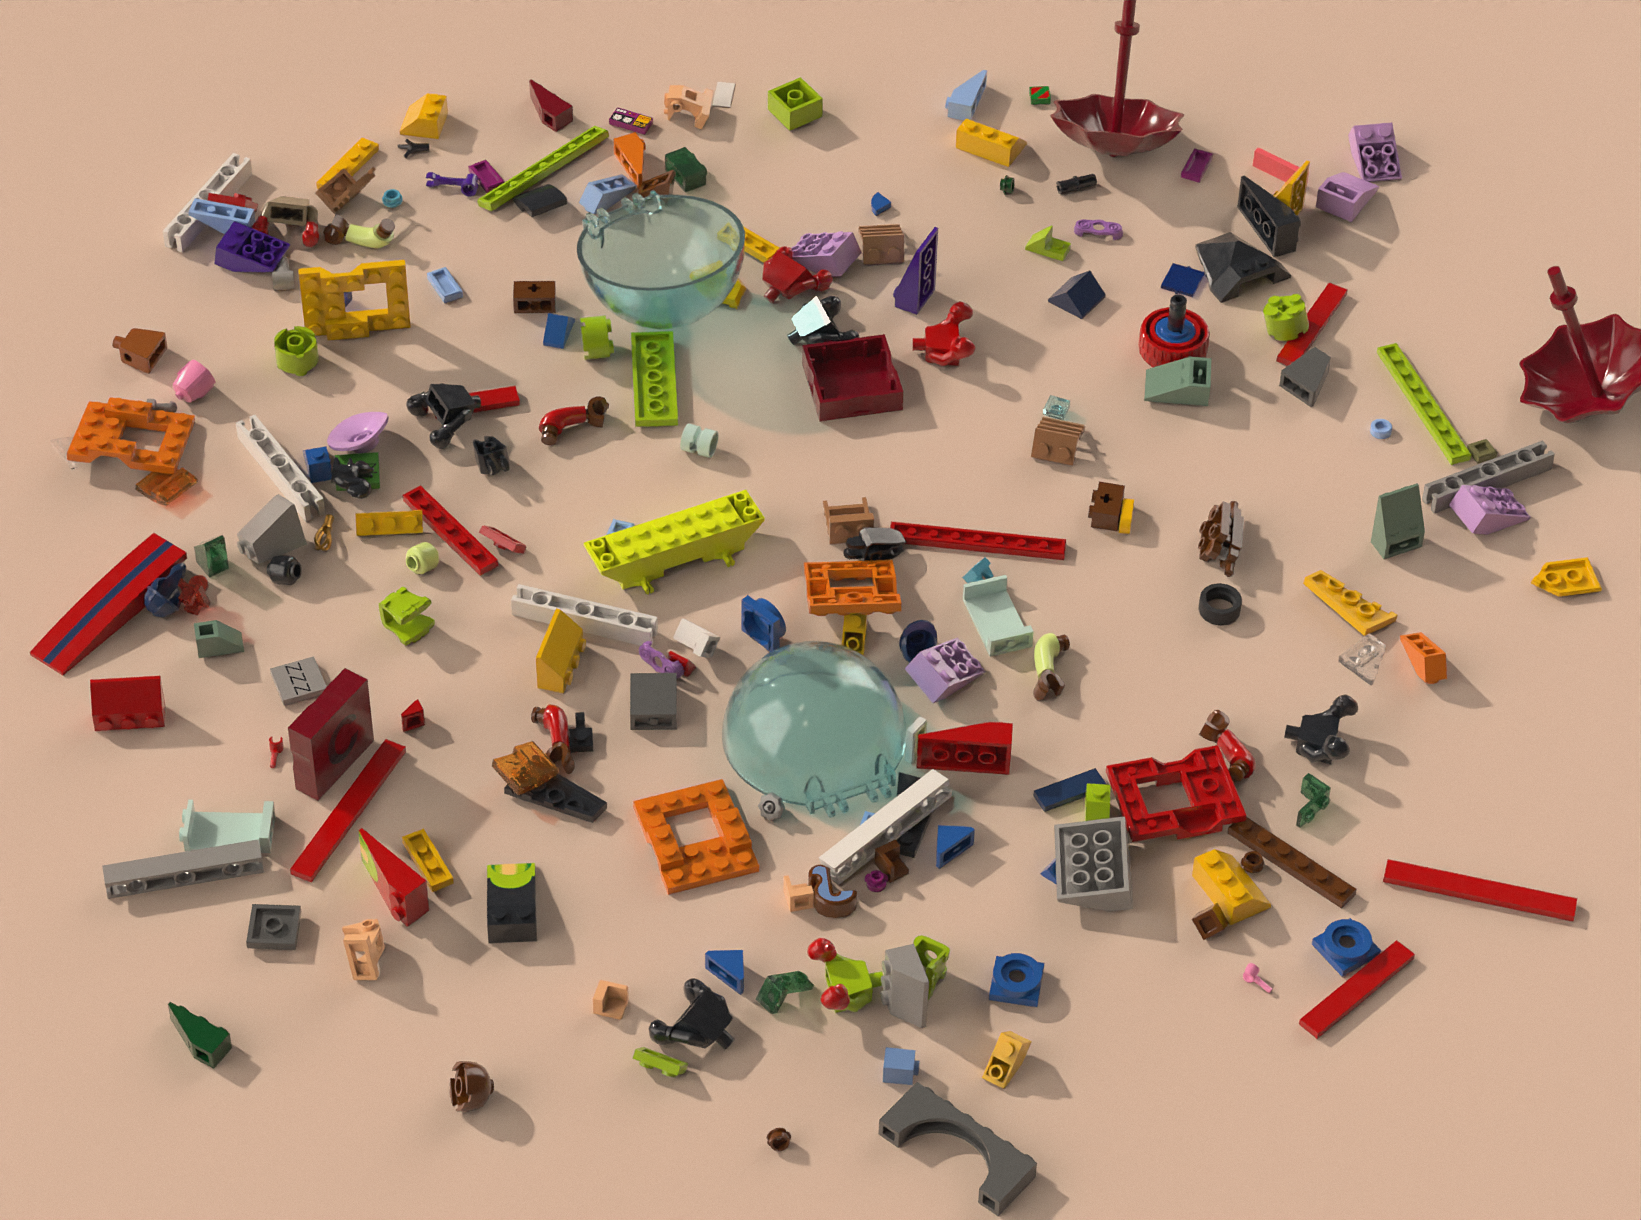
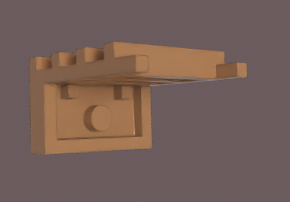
[315,166,376,214]
[858,224,905,265]
[1031,417,1085,466]
[823,497,874,544]

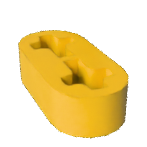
[1119,498,1134,534]

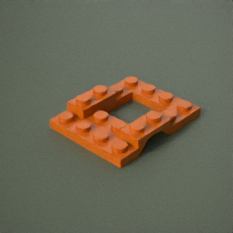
[67,397,195,475]
[804,560,901,616]
[633,779,759,895]

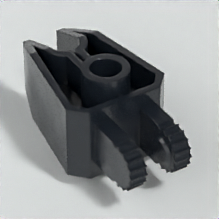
[473,436,510,475]
[843,528,906,561]

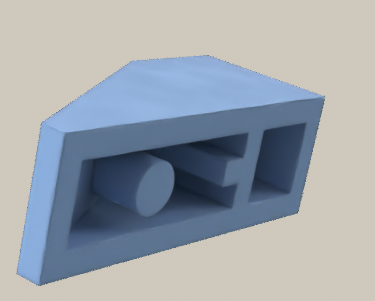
[945,70,987,120]
[579,174,637,214]
[188,198,255,234]

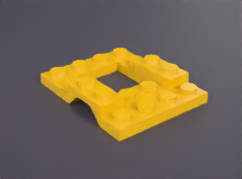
[298,260,411,341]

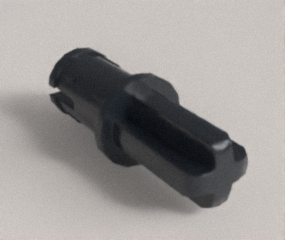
[1056,174,1097,194]

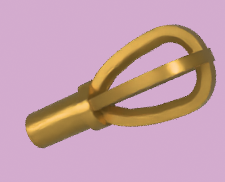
[314,514,334,551]

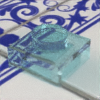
[1043,395,1070,420]

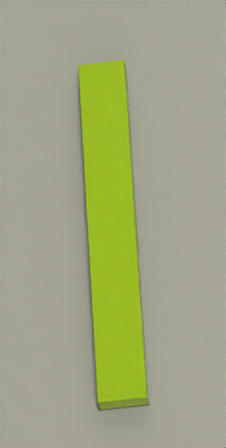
[477,126,609,211]
[1377,343,1471,465]

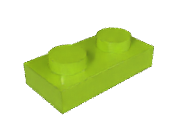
[632,1047,688,1077]

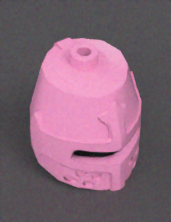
[172,360,216,402]

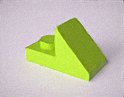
[1025,225,1071,261]

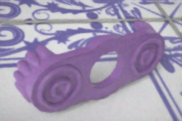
[1074,219,1123,240]
[639,641,684,679]

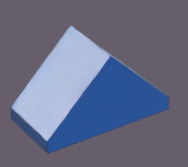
[543,313,575,349]
[936,825,975,869]
[705,950,744,995]

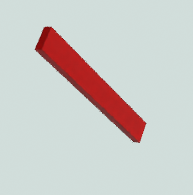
[890,521,1066,560]
[290,739,406,882]
[1383,859,1578,922]

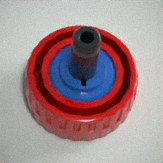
[1139,294,1210,367]

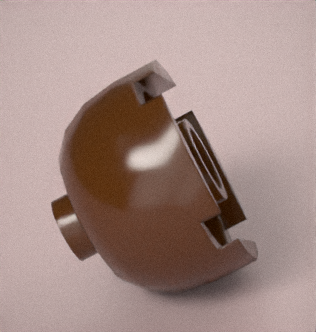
[450,1061,494,1112]

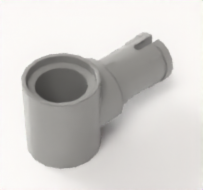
[272,256,295,290]

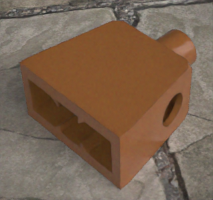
[112,328,168,374]

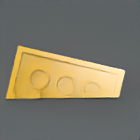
[1303,570,1398,636]

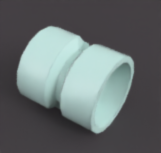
[680,423,719,458]

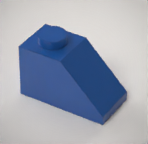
[303,446,332,483]

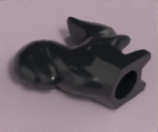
[331,457,374,499]

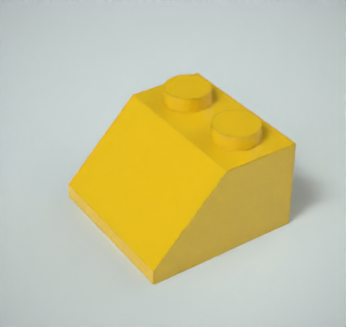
[399,93,448,139]

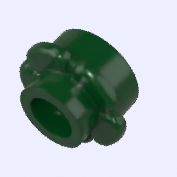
[1000,175,1015,195]

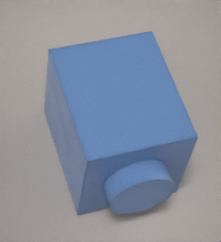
[883,1047,920,1085]

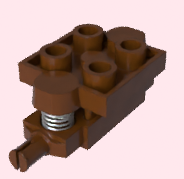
[1198,501,1244,577]

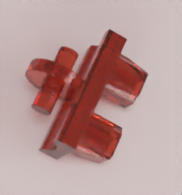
[178,575,211,615]

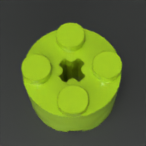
[1263,294,1309,341]
[580,315,614,360]
[274,326,319,376]

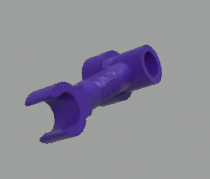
[425,172,478,197]

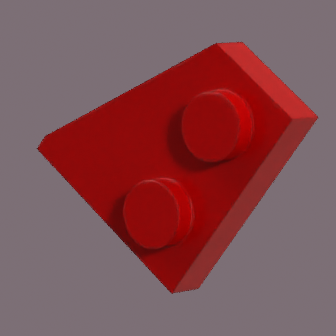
[207,193,258,212]

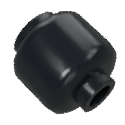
[267,555,302,585]

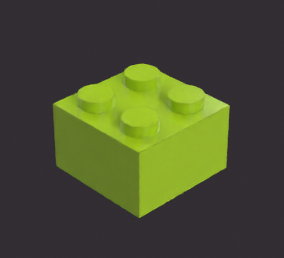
[768,77,823,131]

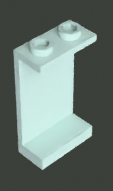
[963,575,1034,657]
[179,799,276,853]

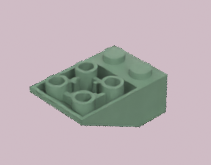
[1144,357,1212,406]
[1371,483,1425,559]

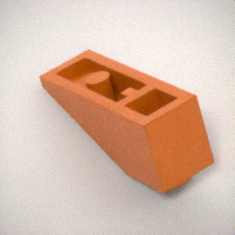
[614,132,646,190]
[1400,632,1447,684]

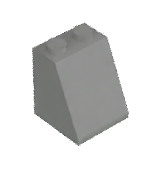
[237,494,307,564]

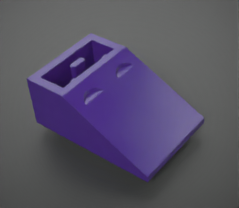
[214,221,290,272]

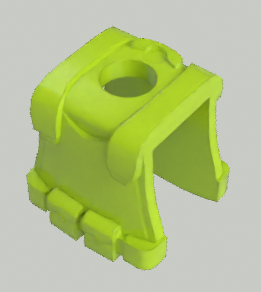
[378,587,435,646]
[913,935,950,1000]

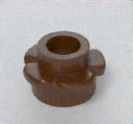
[1241,851,1264,873]
[766,1128,791,1151]

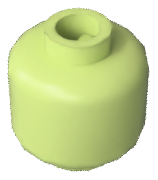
[406,542,439,574]

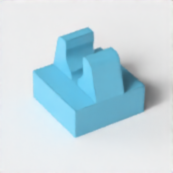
[962,557,993,583]

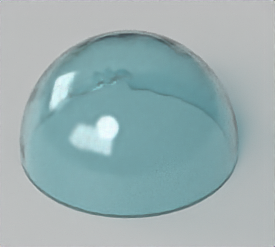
[577,190,745,329]
[722,641,906,818]

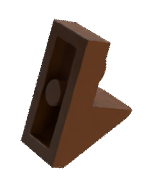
[637,169,676,205]

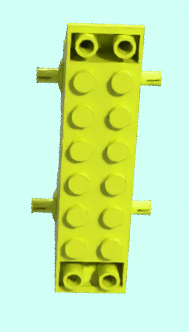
[584,490,765,595]

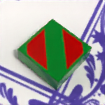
[1029,86,1051,105]

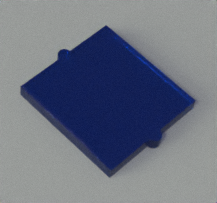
[1161,263,1205,297]

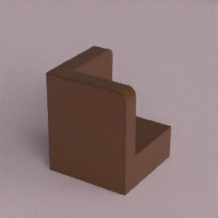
[874,840,909,883]
[1192,903,1229,940]

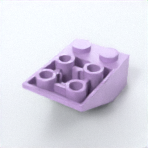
[1348,122,1402,182]
[1316,172,1379,222]
[791,231,862,276]
[1449,485,1531,535]
[905,637,986,703]

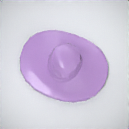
[327,412,389,453]

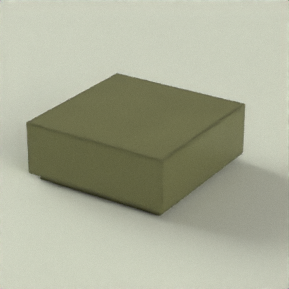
[1467,439,1497,464]

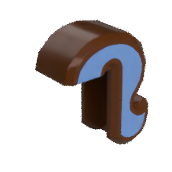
[808,864,857,918]

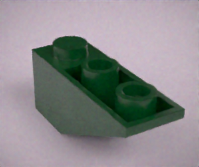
[168,1002,232,1069]

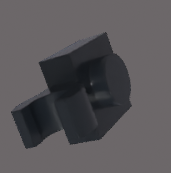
[569,712,593,753]

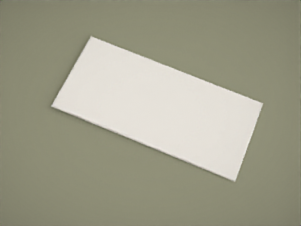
[712,82,735,107]

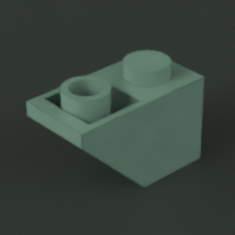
[194,620,244,658]

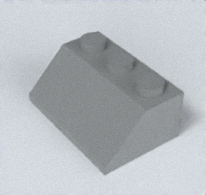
[880,944,929,1028]

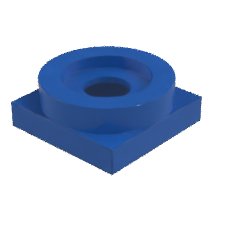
[741,595,786,654]
[1312,918,1381,977]
[989,953,1044,1007]

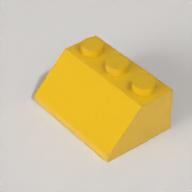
[956,119,1027,167]
[536,608,586,693]
[1192,849,1271,925]

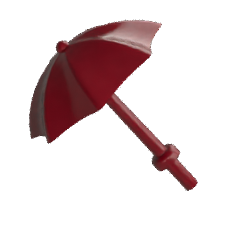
[1050,0,1184,158]
[1519,266,1641,423]

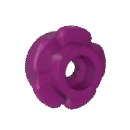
[865,870,888,892]

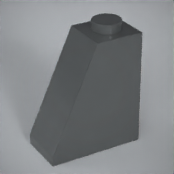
[1279,347,1331,407]

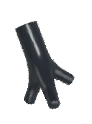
[398,139,429,158]

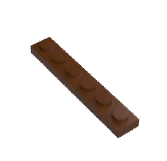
[1228,816,1357,909]

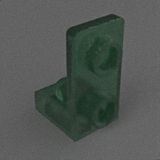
[1296,773,1331,828]
[756,971,814,1014]

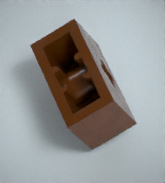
[513,281,556,313]
[1088,481,1125,531]

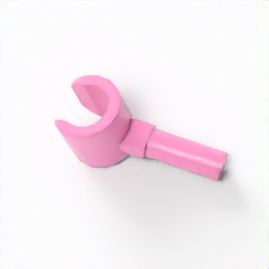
[1243,963,1273,993]

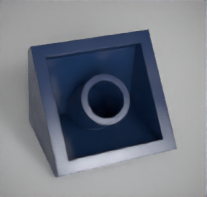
[1048,270,1106,319]

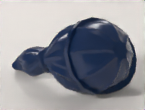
[145,563,186,618]
[899,620,937,663]

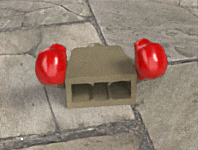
[251,196,319,248]

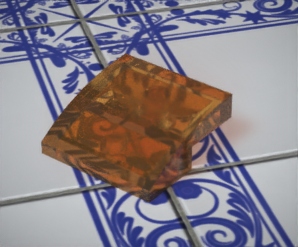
[135,467,198,506]
[492,741,559,795]

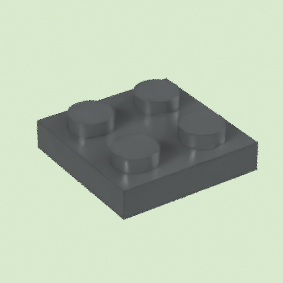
[246,904,302,950]

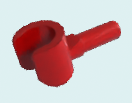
[269,736,284,768]

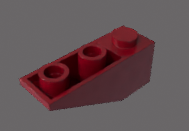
[529,79,573,132]

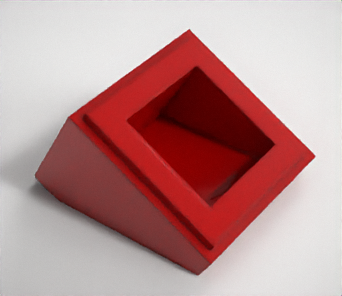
[669,651,696,677]
[401,699,425,732]

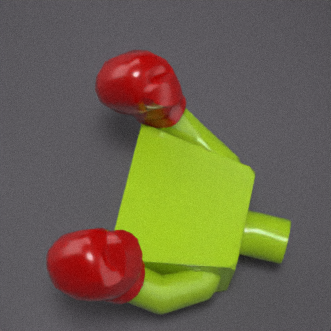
[807,938,883,1013]

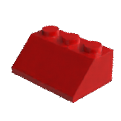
[90,676,166,731]

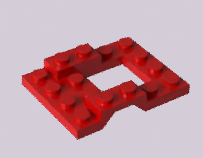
[1106,745,1246,842]

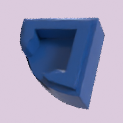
[871,192,891,216]

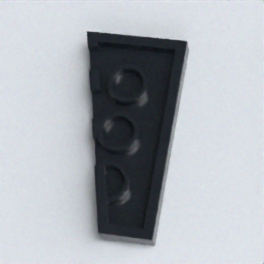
[504,759,607,823]

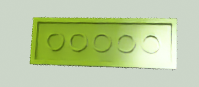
[631,331,678,427]

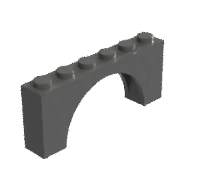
[878,1082,1037,1216]

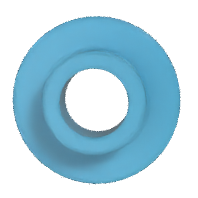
[382,189,403,208]

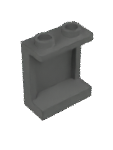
[630,673,677,730]

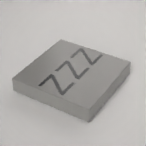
[270,656,327,706]

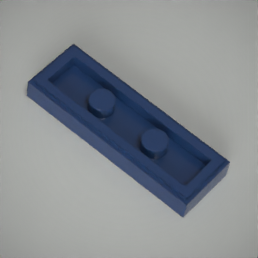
[1033,768,1107,812]

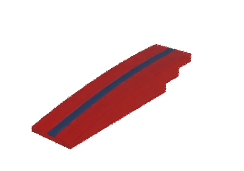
[30,533,187,676]

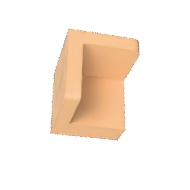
[783,875,814,912]
[593,980,629,1019]

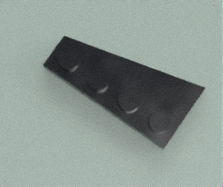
[896,772,934,858]

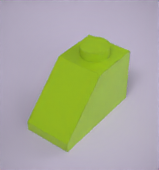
[1085,783,1110,821]

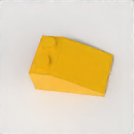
[1273,160,1310,215]

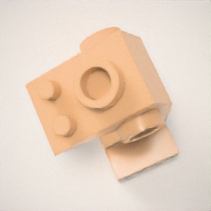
[664,85,713,130]
[342,919,385,980]

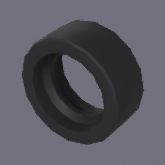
[1198,583,1242,626]

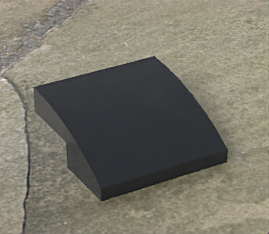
[513,184,567,217]

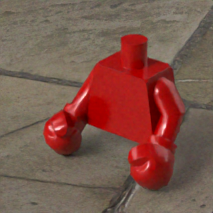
[762,246,832,303]
[912,301,976,366]

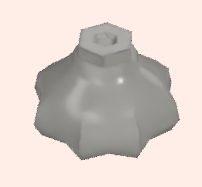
[758,792,785,822]

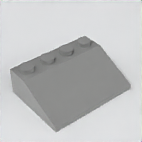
[1054,817,1133,911]

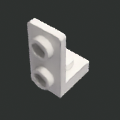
[674,619,721,658]

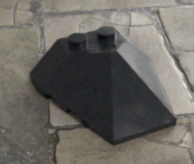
[1195,232,1291,303]

